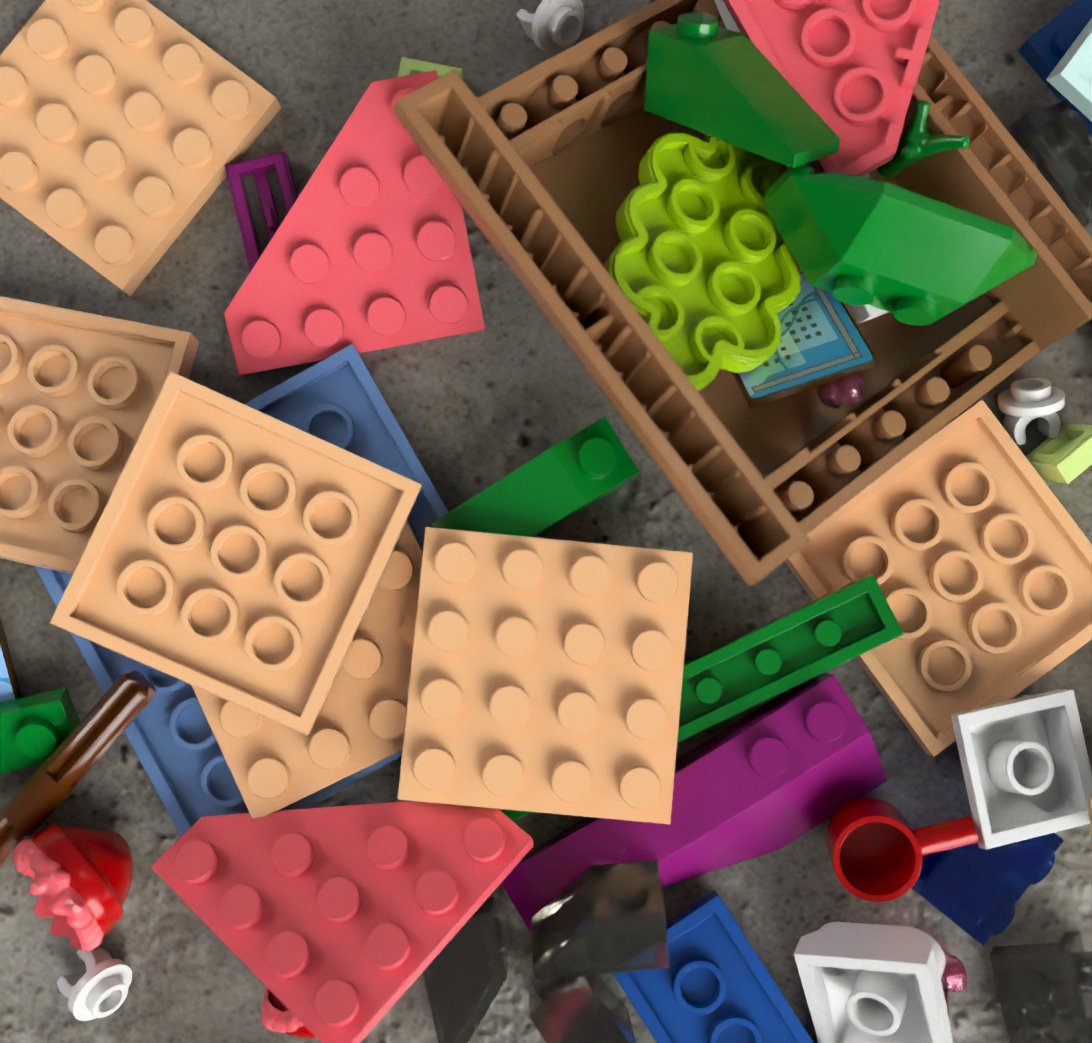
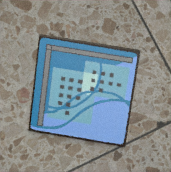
[732,272,877,408]

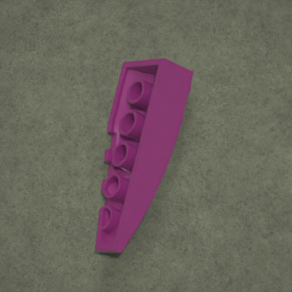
[501,673,888,931]

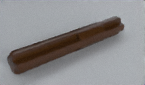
[0,671,156,868]

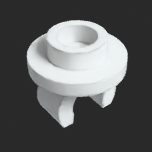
[516,0,584,55]
[998,378,1065,445]
[57,947,132,1021]

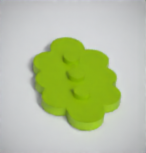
[603,132,801,392]

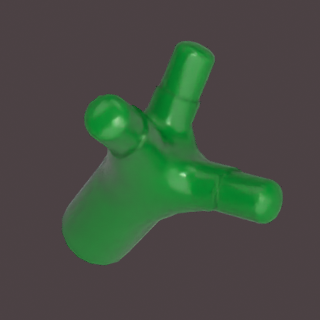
[877,100,970,178]

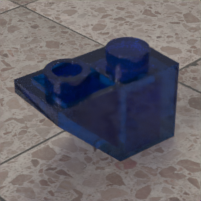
[911,833,1064,946]

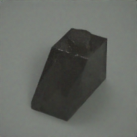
[532,859,669,980]
[423,897,517,1043]
[529,952,636,1043]

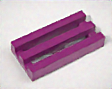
[225,151,298,272]

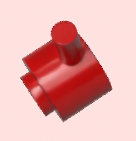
[826,797,979,902]

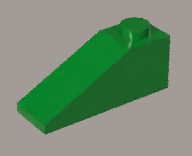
[644,13,840,168]
[429,417,639,538]

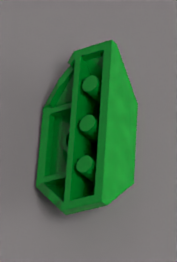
[763,165,1037,326]

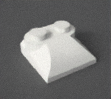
[951,689,1092,850]
[793,922,953,1043]

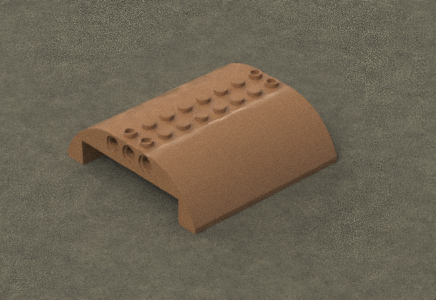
[393,0,1092,587]

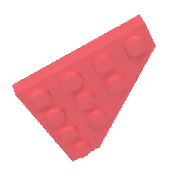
[723,0,940,177]
[224,70,485,376]
[151,801,534,1043]

